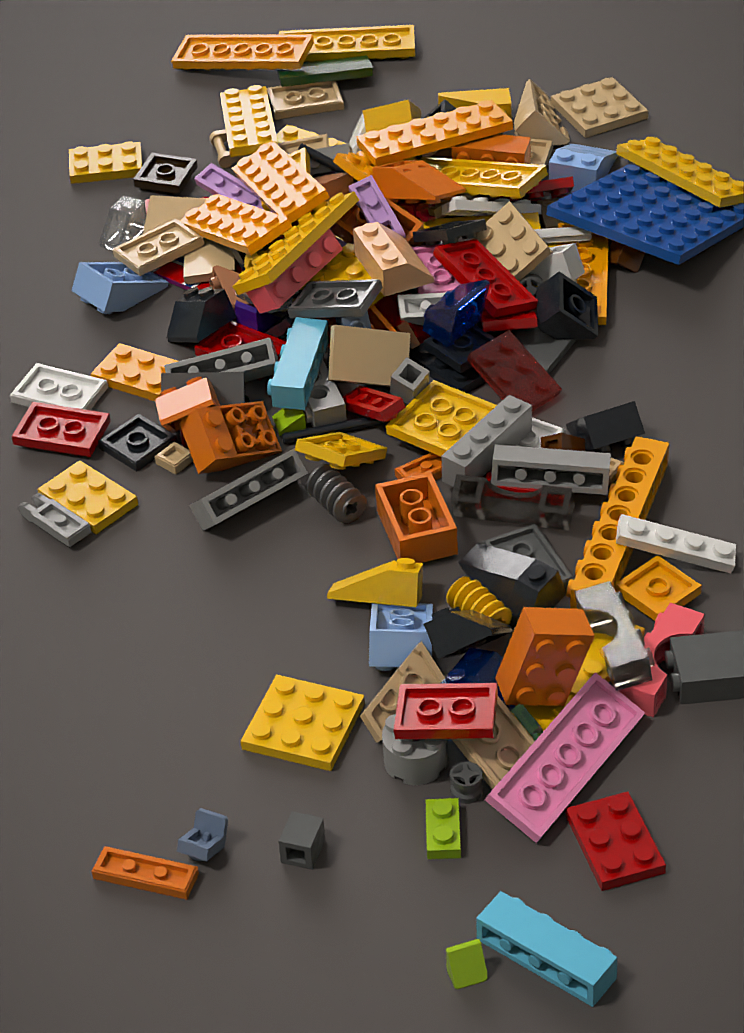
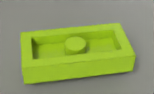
[425,798,461,859]

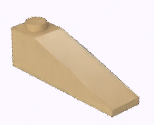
[514,79,570,145]

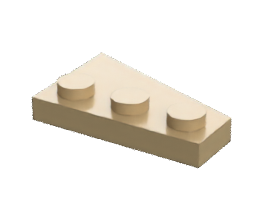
[360,641,449,743]

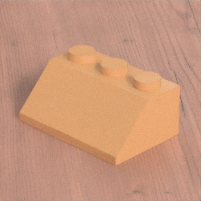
[353,222,434,296]

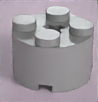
[382,714,448,785]

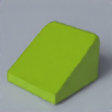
[272,408,306,436]
[446,939,488,989]

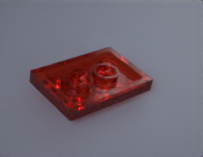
[467,330,562,411]

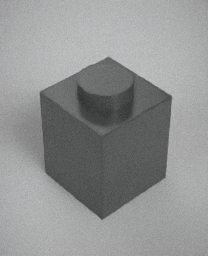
[278,811,325,870]

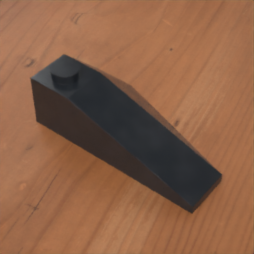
[458,543,567,628]

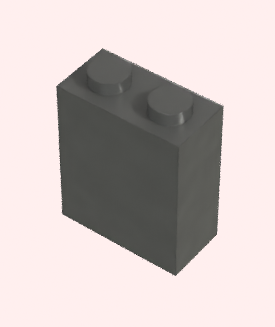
[665,630,744,705]

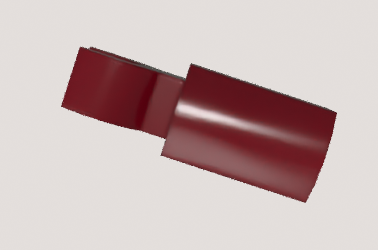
[396,200,436,222]

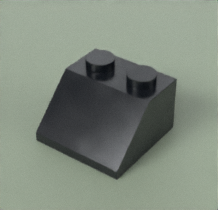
[537,271,598,339]
[166,287,237,342]
[566,401,645,453]
[424,607,513,659]

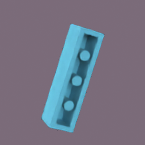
[267,317,329,410]
[476,891,617,1007]

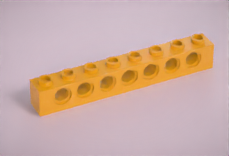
[566,436,669,613]

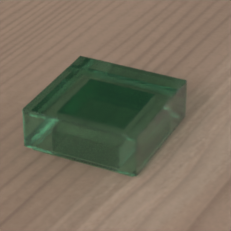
[511,703,543,741]

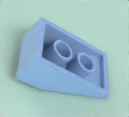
[549,144,618,191]
[71,262,169,314]
[369,603,433,671]

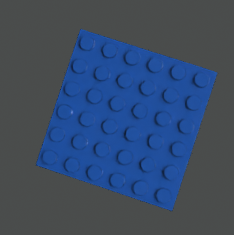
[546,164,744,265]

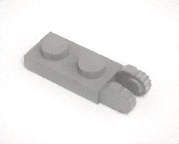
[18,493,91,547]

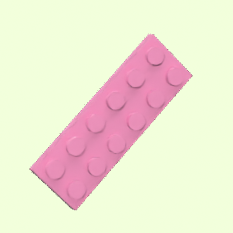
[485,672,645,843]

